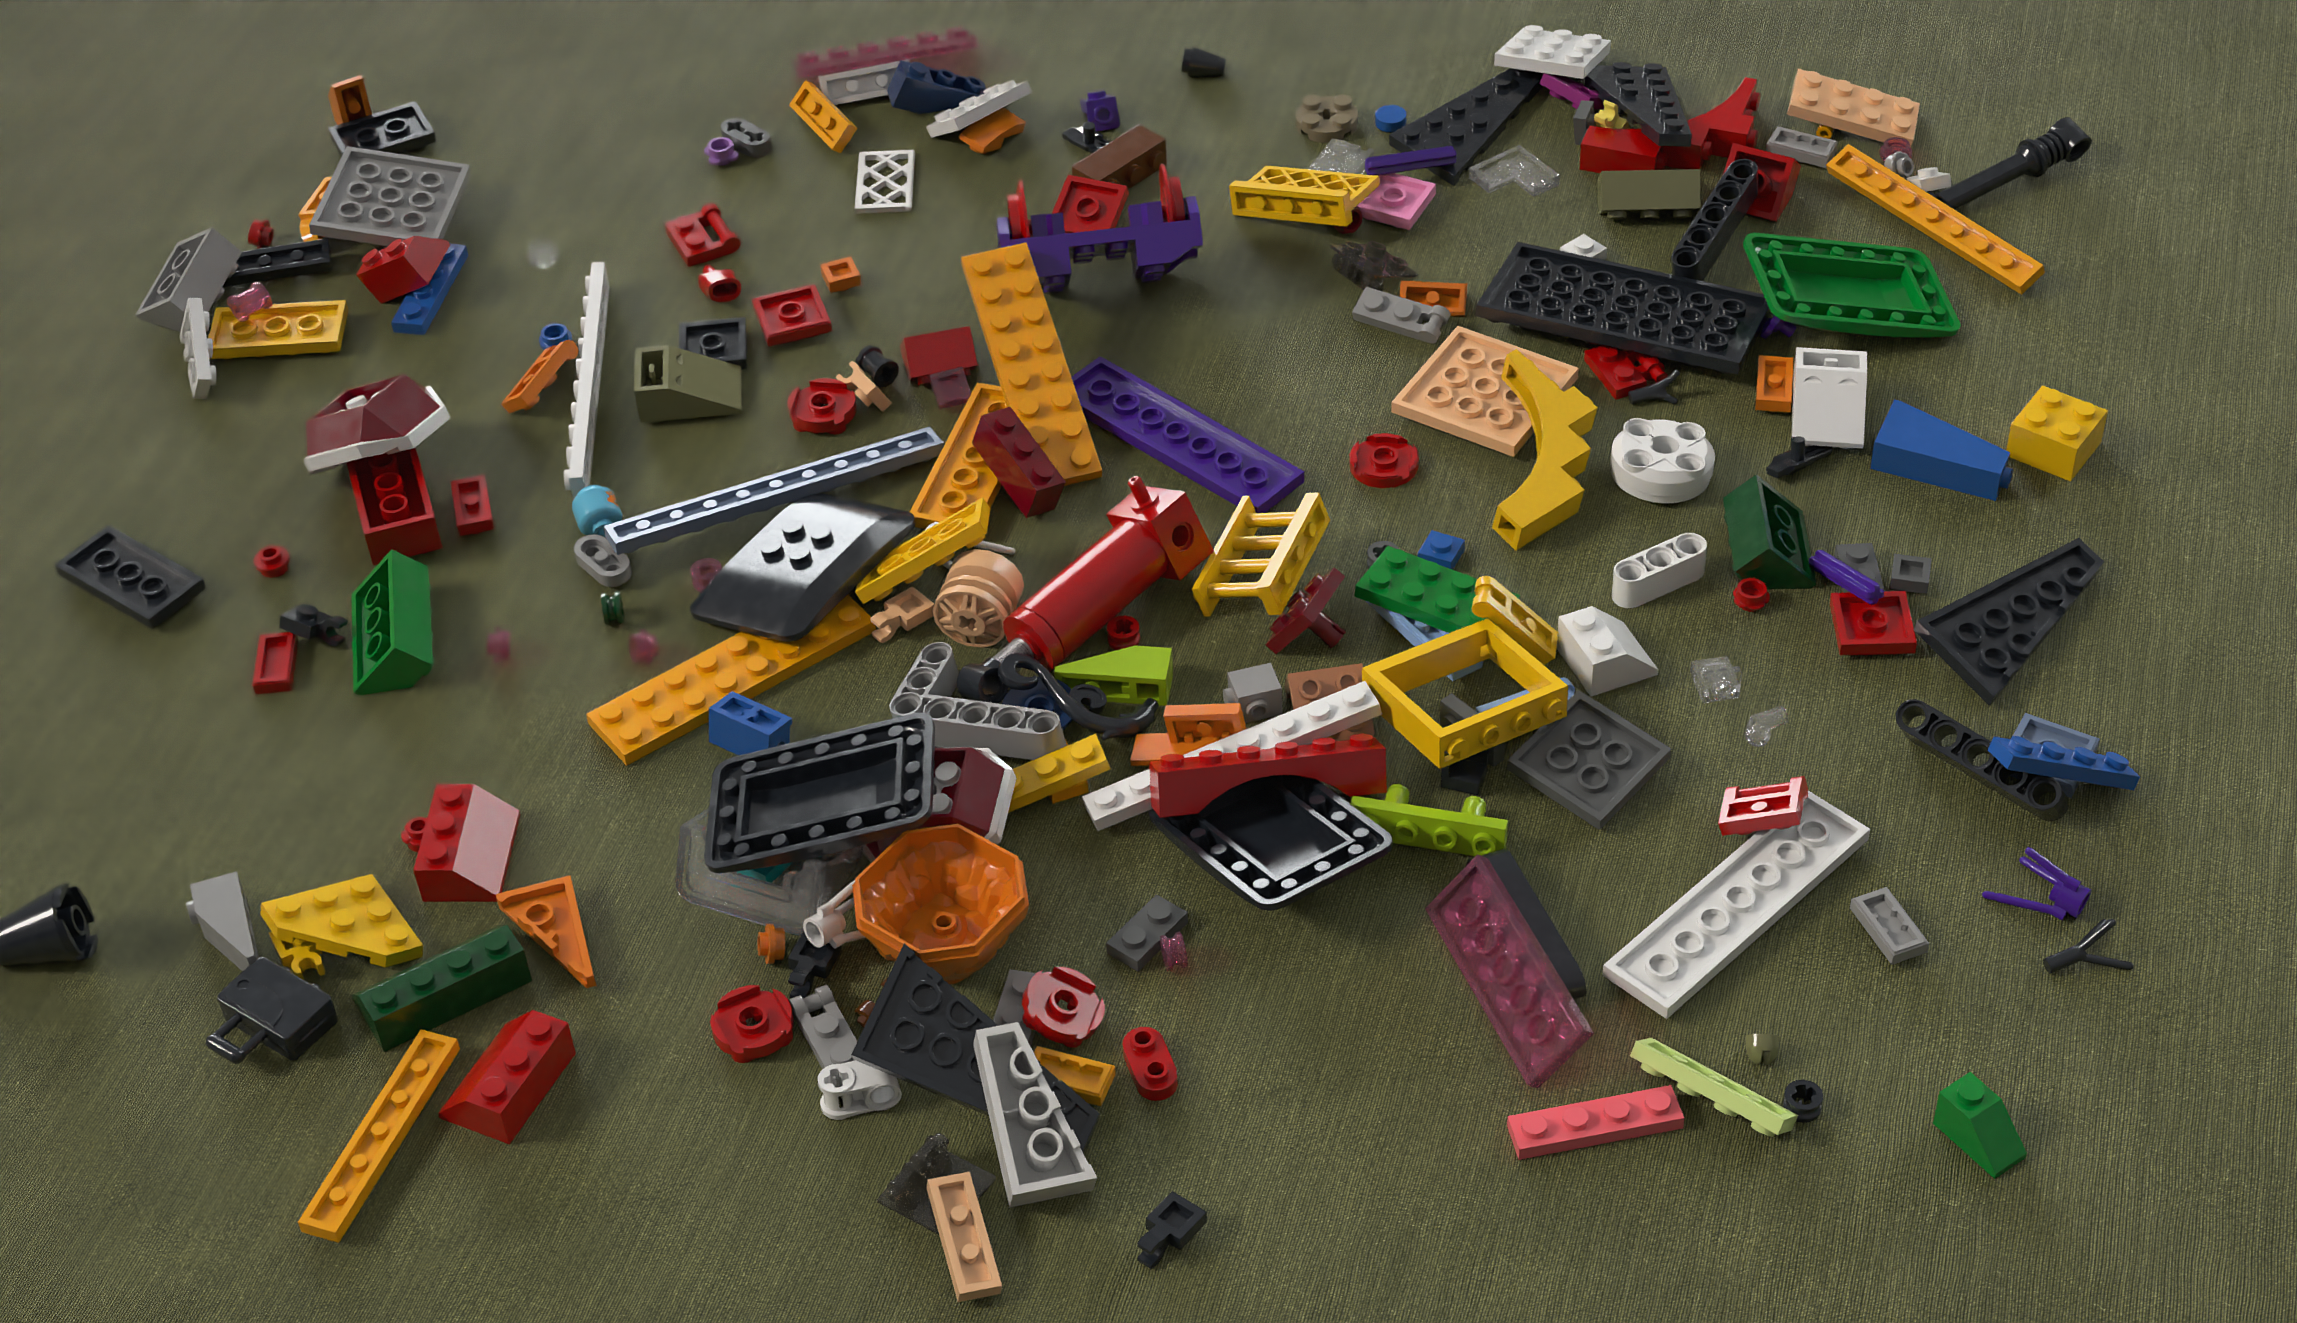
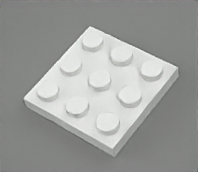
[1494,25,1611,79]

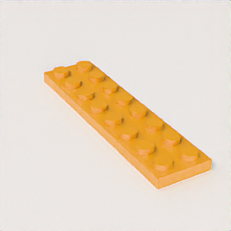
[961,242,1102,486]
[586,595,876,766]

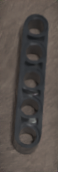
[1671,159,1758,281]
[1896,699,2069,821]
[1467,848,1587,1009]

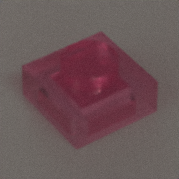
[930,367,971,410]

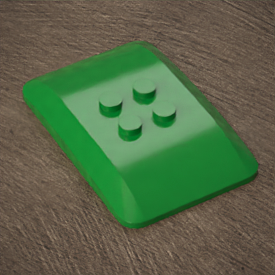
[1743,233,1961,338]

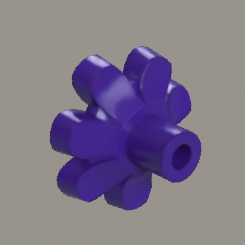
[1759,315,1797,339]

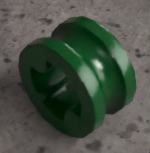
[601,591,624,625]

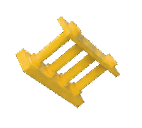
[1192,493,1330,617]

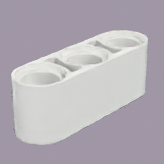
[1612,533,1707,608]

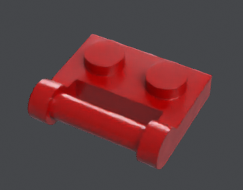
[664,203,741,267]
[1718,776,1808,836]

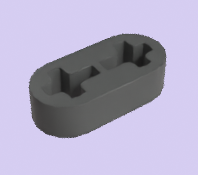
[721,118,772,158]

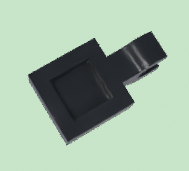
[279,604,348,646]
[788,931,842,998]
[1137,1191,1207,1269]

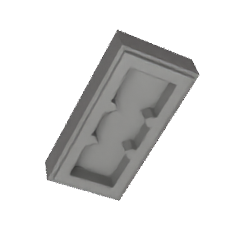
[1766,126,1838,168]
[1850,887,1929,965]

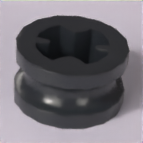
[1783,1079,1823,1123]

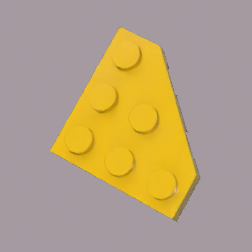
[260,874,423,967]

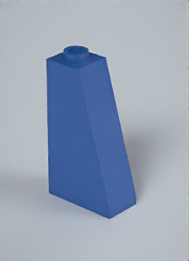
[1870,399,2013,501]

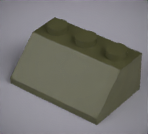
[1597,169,1701,220]

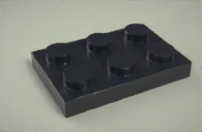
[328,101,437,157]

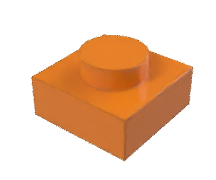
[820,256,862,293]

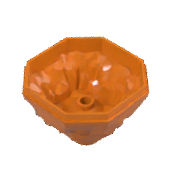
[852,824,1029,984]

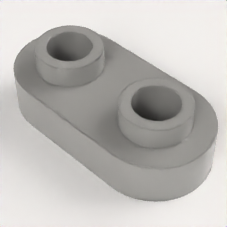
[574,534,632,587]

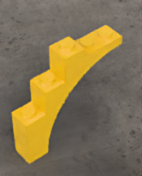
[1492,349,1598,551]

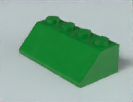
[351,549,434,696]

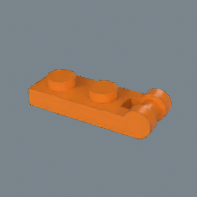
[501,340,578,414]

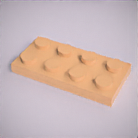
[1787,69,1920,150]

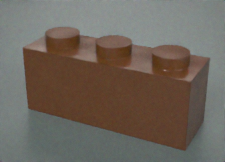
[1072,124,1167,189]

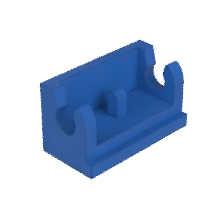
[709,691,792,755]

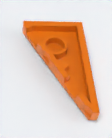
[496,875,596,988]

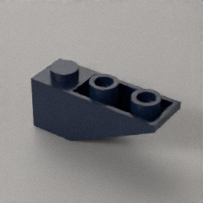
[887,60,986,114]

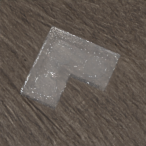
[1469,145,1560,197]

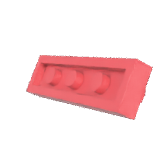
[1507,1085,1684,1160]

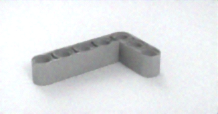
[889,642,1067,760]

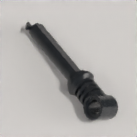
[1929,117,2092,210]

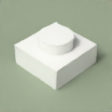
[1907,167,1951,192]
[1560,234,1607,260]

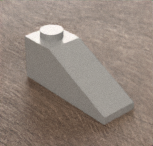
[186,871,259,971]

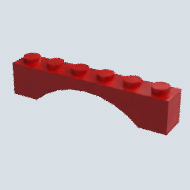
[1149,734,1387,818]

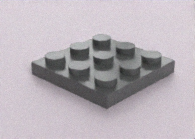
[1507,690,1671,830]

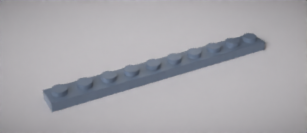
[604,427,944,555]

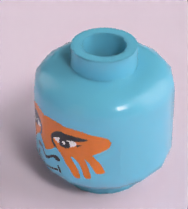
[572,485,622,537]

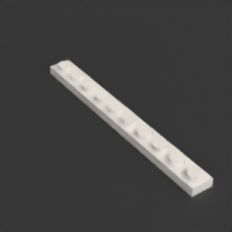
[564,262,610,500]

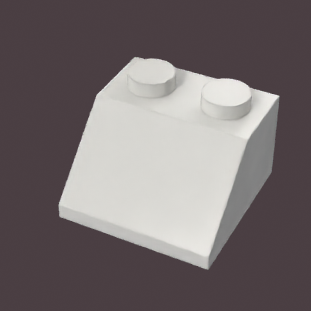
[1557,606,1658,697]

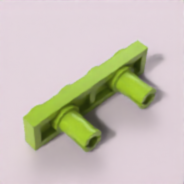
[1350,784,1508,857]

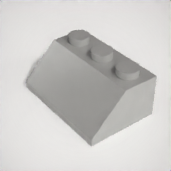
[135,227,242,332]

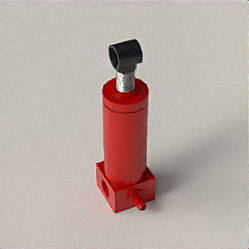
[957,476,1214,704]

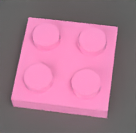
[1357,173,1436,230]

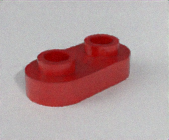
[1123,1027,1178,1101]

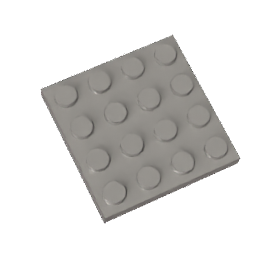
[309,146,471,246]

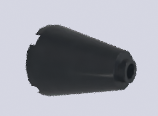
[0,883,98,966]

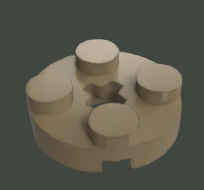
[1296,94,1358,143]

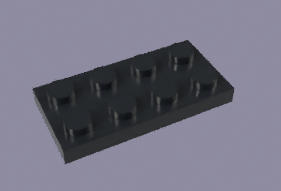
[54,525,207,630]

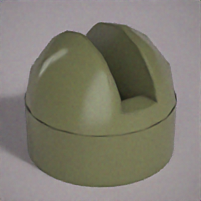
[1745,1034,1780,1065]

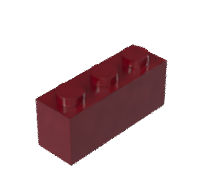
[972,407,1066,518]

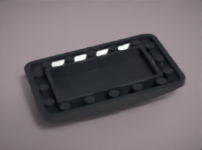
[690,493,916,642]
[704,712,935,873]
[1148,775,1393,911]

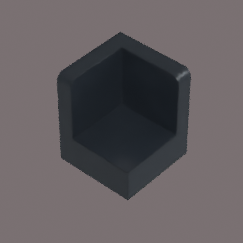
[1441,749,1489,795]

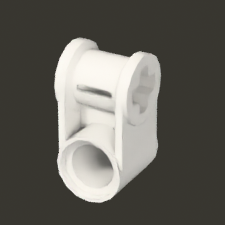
[818,1060,902,1120]

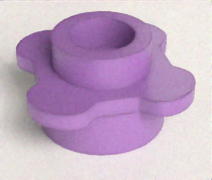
[704,137,739,165]

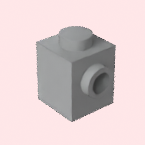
[1223,663,1282,723]

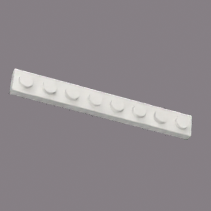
[1082,681,1382,831]

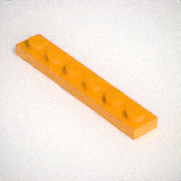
[298,1029,460,1243]

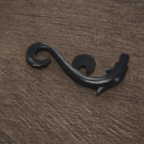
[998,653,1159,740]

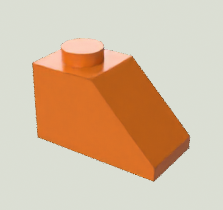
[328,75,372,125]

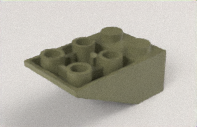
[634,345,742,423]

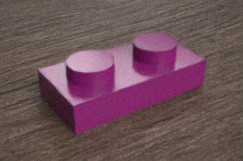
[1540,73,1604,110]

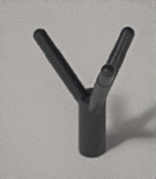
[2043,919,2133,974]

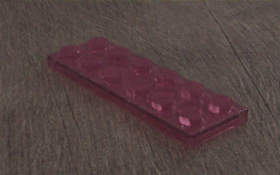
[792,26,978,78]
[1425,855,1594,1089]

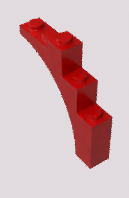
[1579,77,1761,173]

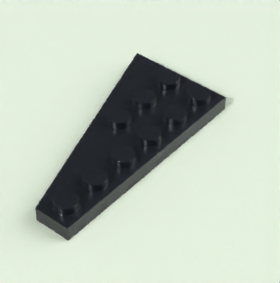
[1575,62,1692,147]
[1389,68,1543,186]
[851,943,1100,1154]

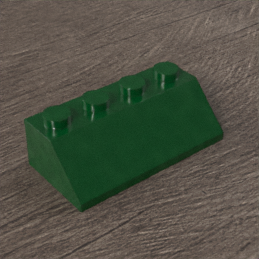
[351,925,532,1052]

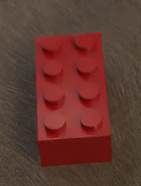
[346,447,443,566]

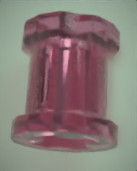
[227,281,272,322]

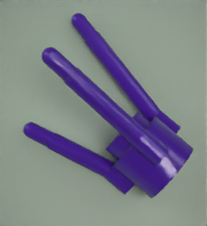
[1982,847,2092,921]

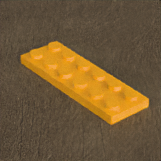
[910,382,1007,529]

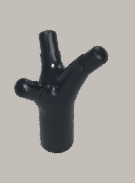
[1628,370,1680,405]

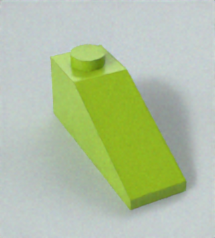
[1054,646,1173,706]

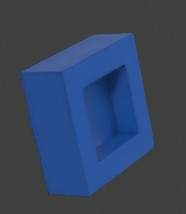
[1418,530,1465,570]

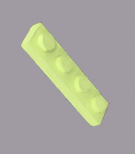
[1630,1038,1798,1137]

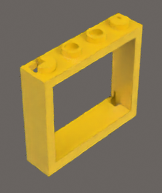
[1362,618,1568,769]

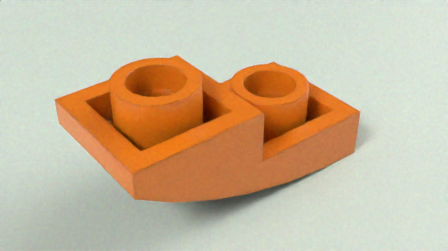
[959,108,1026,154]

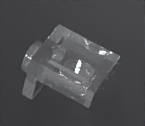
[1690,656,1742,703]

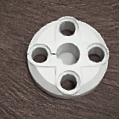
[1610,418,1715,503]

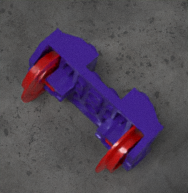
[996,164,1203,294]

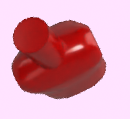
[698,265,742,302]

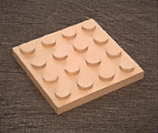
[1391,326,1579,457]

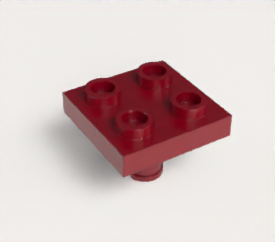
[1265,567,1346,654]

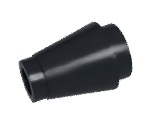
[1181,46,1226,77]

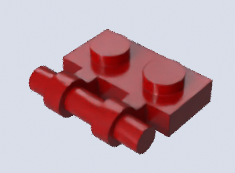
[1584,345,1668,400]

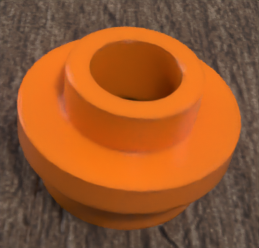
[757,924,785,964]

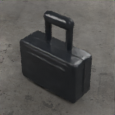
[206,957,338,1064]

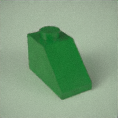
[1933,1072,2027,1179]

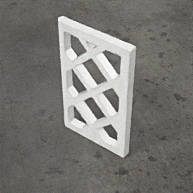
[855,150,915,214]

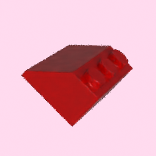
[413,784,520,902]
[438,1010,576,1145]

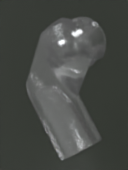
[1744,706,1788,747]

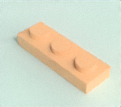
[927,1172,1002,1302]

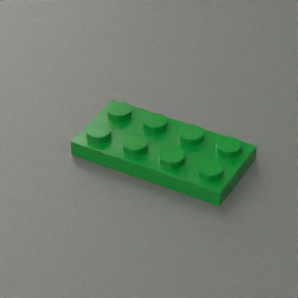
[1354,546,1520,633]

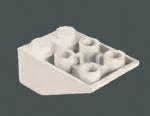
[1792,347,1867,449]

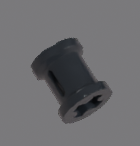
[855,345,899,387]

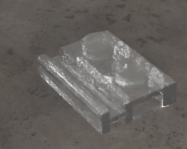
[1308,138,1374,174]

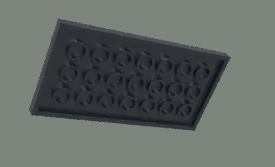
[1475,242,1771,375]

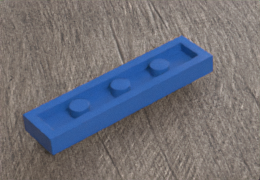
[391,243,468,335]
[1988,736,2140,790]

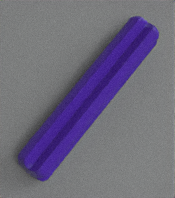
[1365,146,1457,176]
[1809,550,1884,605]

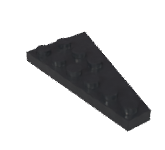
[1914,538,2104,707]

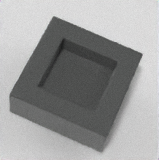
[1573,100,1596,145]
[1890,554,1932,594]

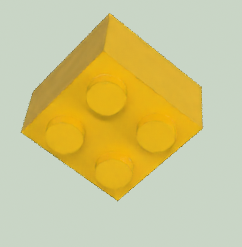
[2006,385,2108,482]

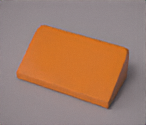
[1400,281,1468,317]

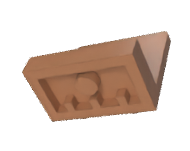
[1284,663,1375,744]

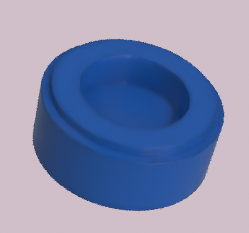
[1375,105,1406,133]

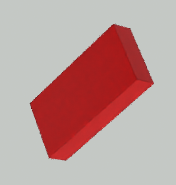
[252,632,299,695]

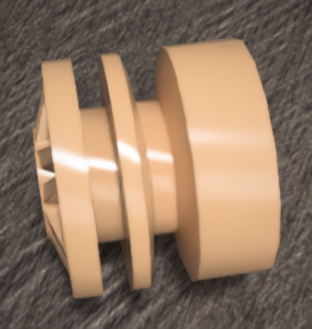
[932,549,1024,648]

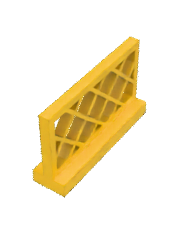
[1229,166,1380,227]

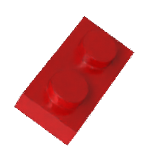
[450,474,495,536]

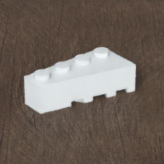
[973,1022,1097,1208]

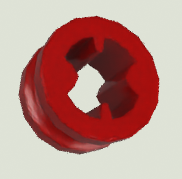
[1107,615,1140,650]

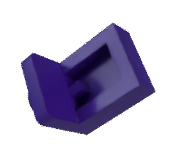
[1080,90,1120,131]

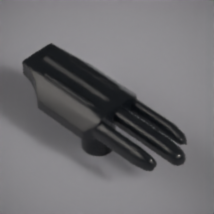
[1062,122,1110,153]
[1766,436,1833,478]

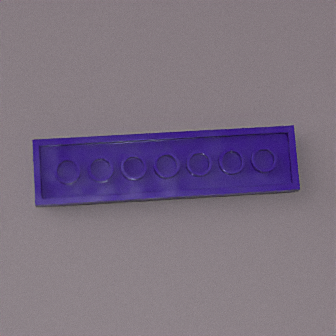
[1072,356,1304,513]

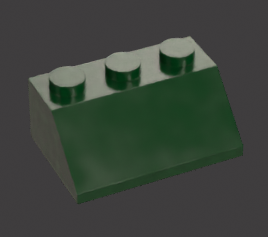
[1723,475,1817,590]

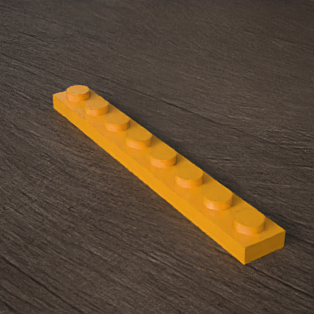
[1826,144,2045,295]

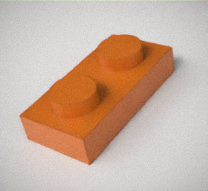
[1755,355,1793,412]

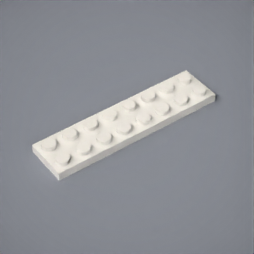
[1603,791,1870,1019]

